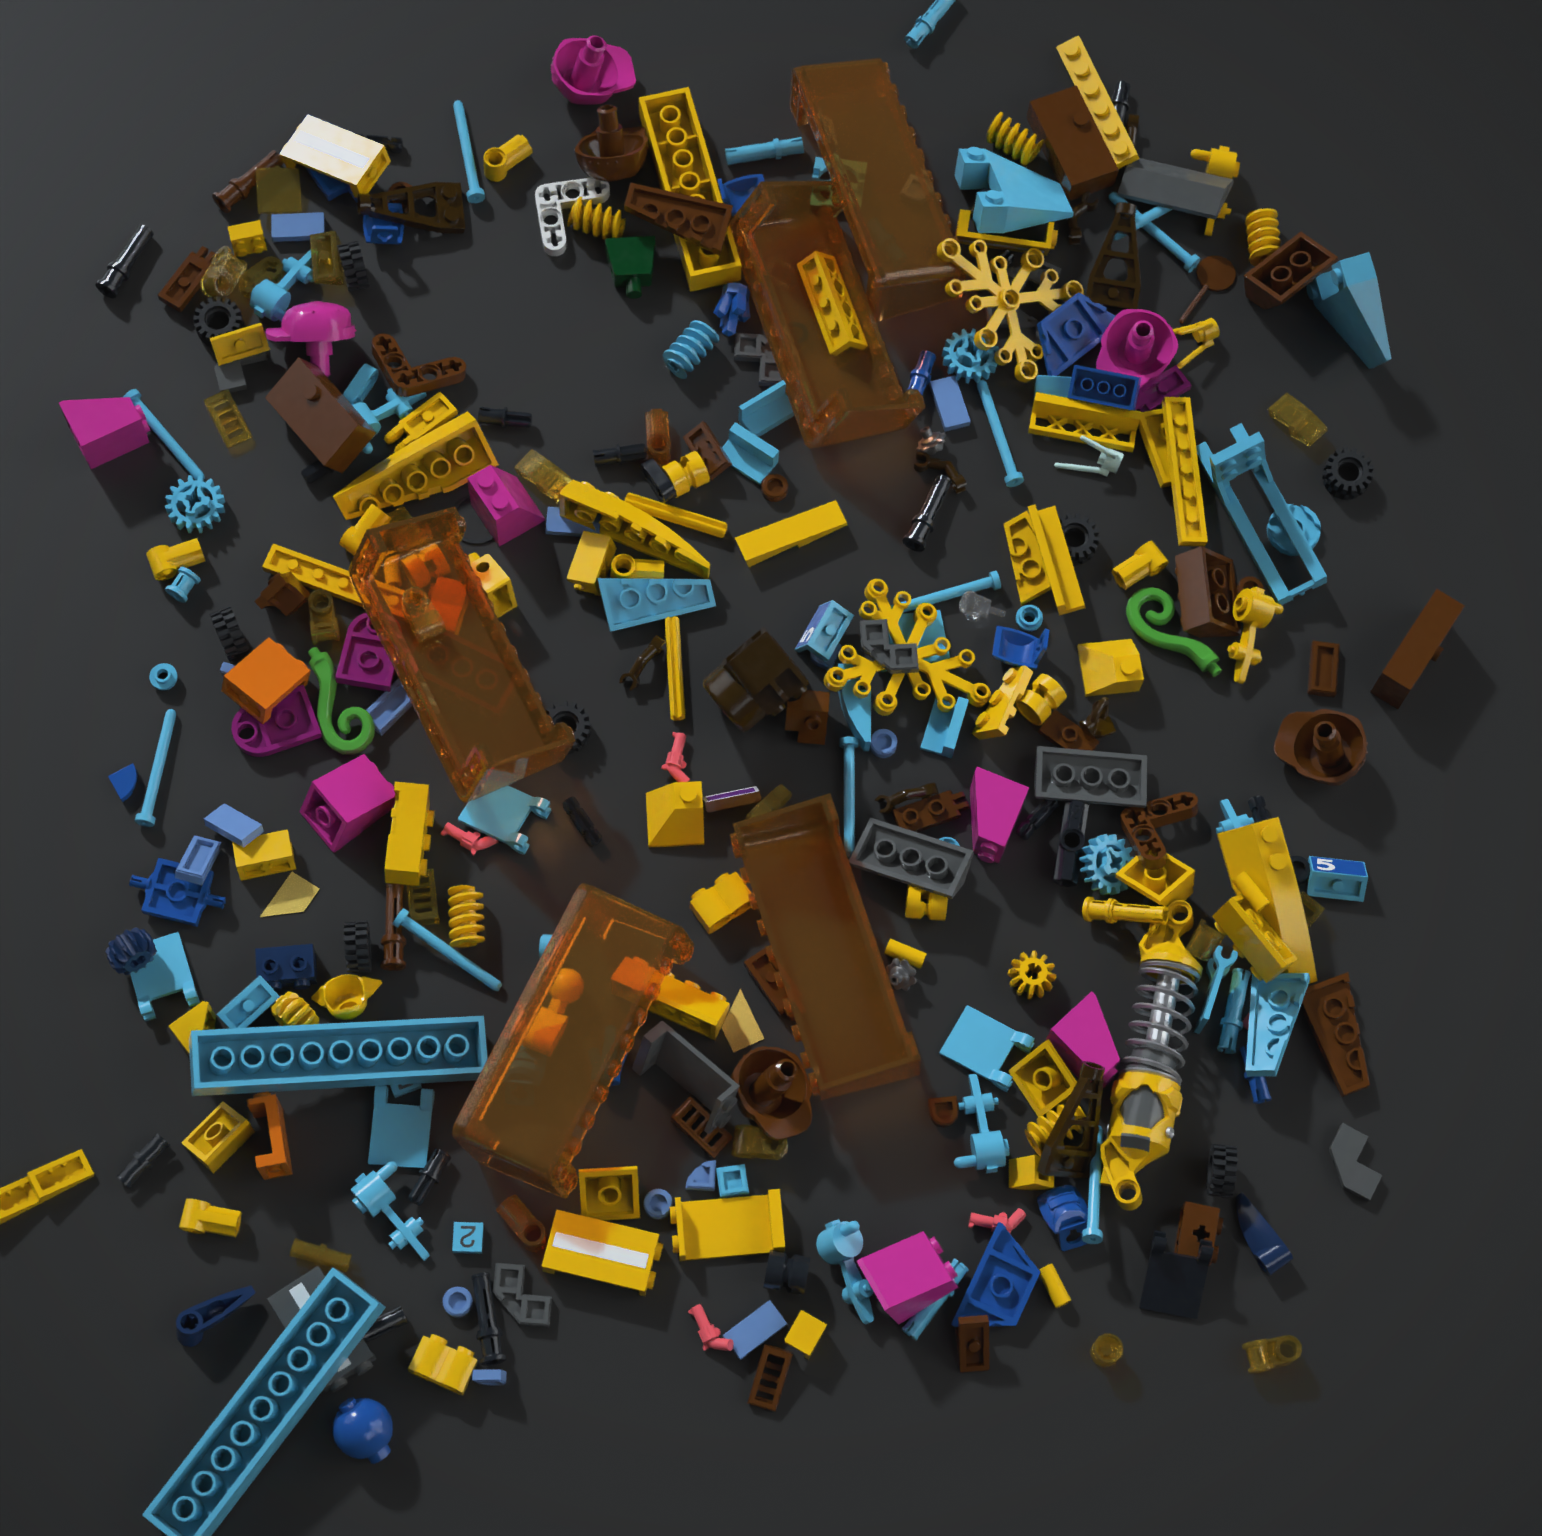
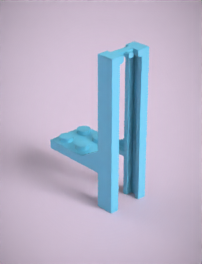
[1196,423,1327,605]

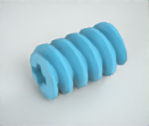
[663,320,720,379]

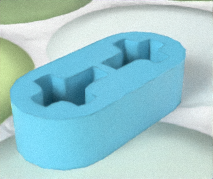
[343,363,379,405]

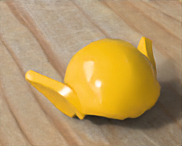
[311,974,382,1020]

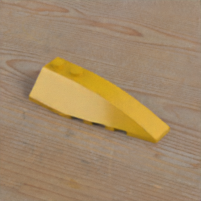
[333,411,499,520]
[559,480,711,579]
[1217,817,1317,984]

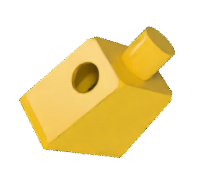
[464,552,518,620]

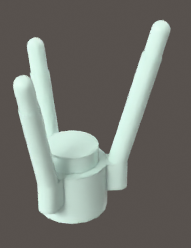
[1054,436,1124,477]

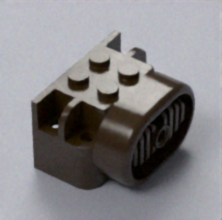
[703,626,809,732]

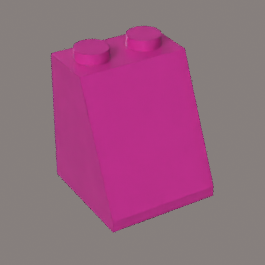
[59,397,151,469]
[467,465,545,547]
[300,754,395,853]
[970,767,1029,864]
[1045,991,1120,1089]
[856,1231,958,1324]

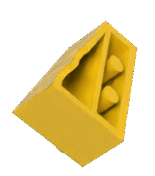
[384,782,435,886]

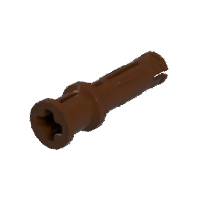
[212,150,284,213]
[380,883,406,971]

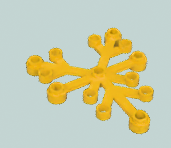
[937,238,1084,383]
[824,579,991,716]

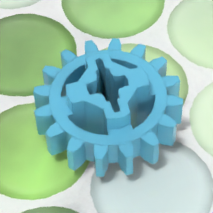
[941,328,999,383]
[165,475,225,533]
[1079,834,1134,895]

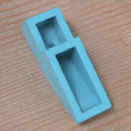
[837,663,871,751]

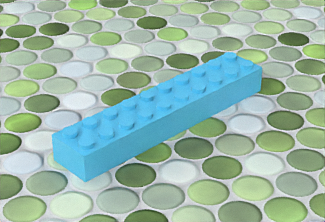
[189,1016,489,1096]
[142,1268,386,1536]

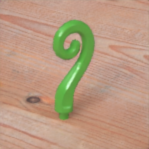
[1126,587,1222,677]
[308,647,375,755]

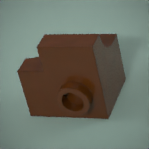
[254,571,312,616]
[785,690,830,745]

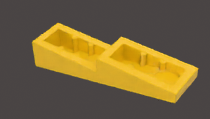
[735,500,848,567]
[0,1149,94,1225]

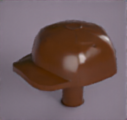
[575,104,648,182]
[1274,709,1368,786]
[731,1046,812,1140]

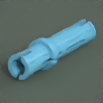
[904,0,956,49]
[725,137,804,165]
[1217,968,1251,1054]
[902,1259,969,1341]

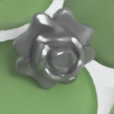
[916,426,946,455]
[886,958,917,991]

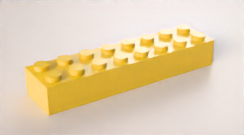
[639,87,742,292]

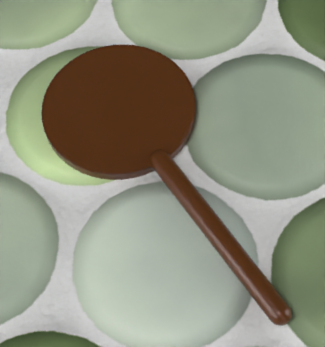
[1179,255,1236,324]

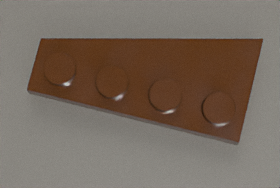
[624,183,733,256]
[1301,972,1370,1097]

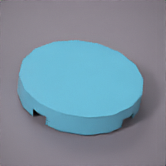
[1267,504,1321,556]

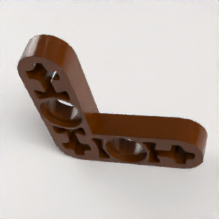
[371,334,466,397]
[1121,792,1198,870]

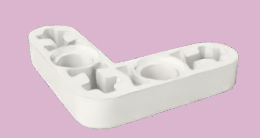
[535,178,610,256]

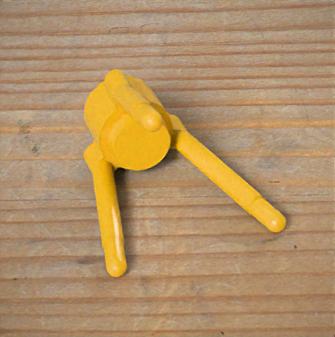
[1173,318,1220,369]

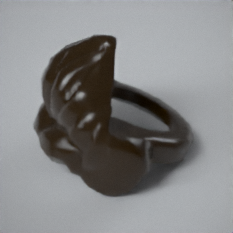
[1079,697,1116,738]

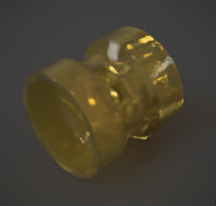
[1090,1333,1123,1367]

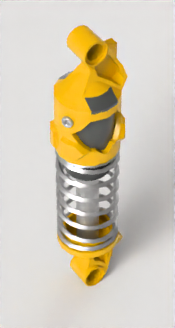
[1100,900,1203,1211]

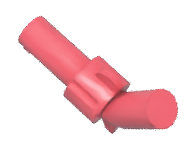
[661,732,690,782]
[441,822,498,856]
[968,1208,1027,1233]
[688,1304,734,1351]

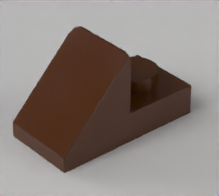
[956,1315,990,1372]

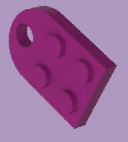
[335,611,403,692]
[231,684,322,757]

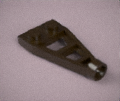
[357,182,465,234]
[1086,202,1141,310]
[1037,1061,1105,1179]

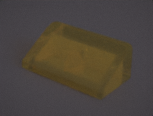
[310,231,344,285]

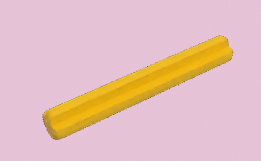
[624,493,727,538]
[665,616,685,721]

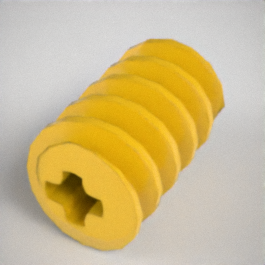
[987,112,1044,166]
[567,196,626,240]
[1245,208,1281,266]
[448,885,485,948]
[1024,1101,1086,1156]

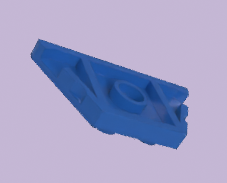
[1037,292,1115,376]
[951,1222,1040,1327]

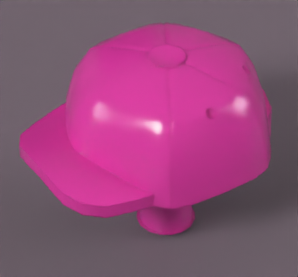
[551,35,636,105]
[266,301,356,377]
[1096,309,1178,389]

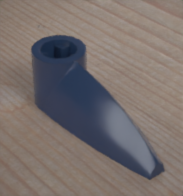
[1236,1192,1293,1276]
[176,1286,256,1347]

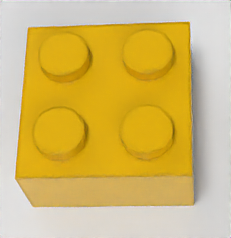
[228,220,267,257]

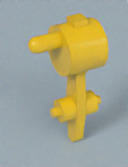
[1190,146,1240,236]
[1227,587,1284,684]

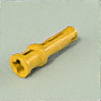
[1082,897,1169,925]

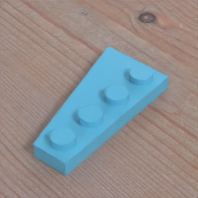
[597,578,716,632]
[1245,973,1310,1077]

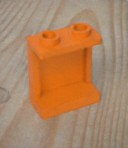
[221,637,310,724]
[247,1092,293,1180]

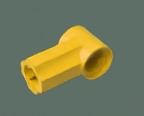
[483,134,533,182]
[339,504,392,561]
[146,538,205,581]
[1111,541,1169,590]
[610,554,664,579]
[179,1198,242,1238]

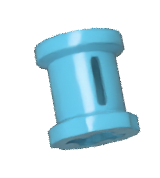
[165,567,201,603]

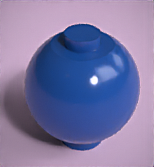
[332,1397,393,1464]

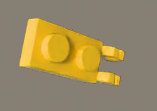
[384,392,458,452]

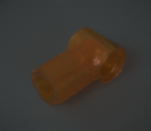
[645,409,671,466]
[496,1194,548,1252]

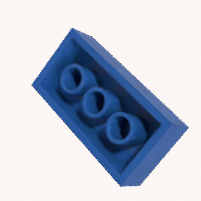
[1068,365,1141,411]

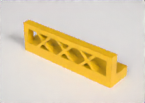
[796,251,868,356]
[1028,392,1141,453]
[1028,504,1085,616]

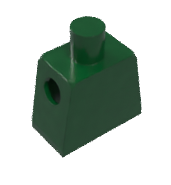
[605,236,655,299]

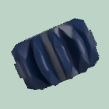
[105,927,157,975]

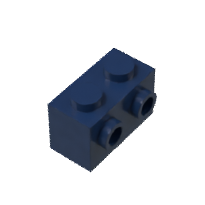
[255,944,317,992]

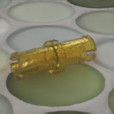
[290,1238,352,1273]

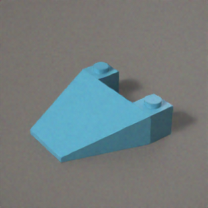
[954,147,1073,233]
[1306,252,1391,369]

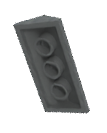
[1118,158,1234,219]
[1034,746,1147,808]
[848,817,974,899]

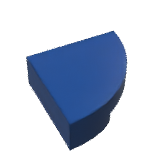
[108,763,138,802]

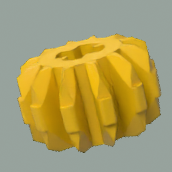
[1007,951,1056,1000]
[271,991,319,1026]

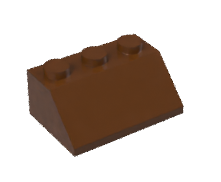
[1244,232,1338,310]
[1175,546,1242,638]

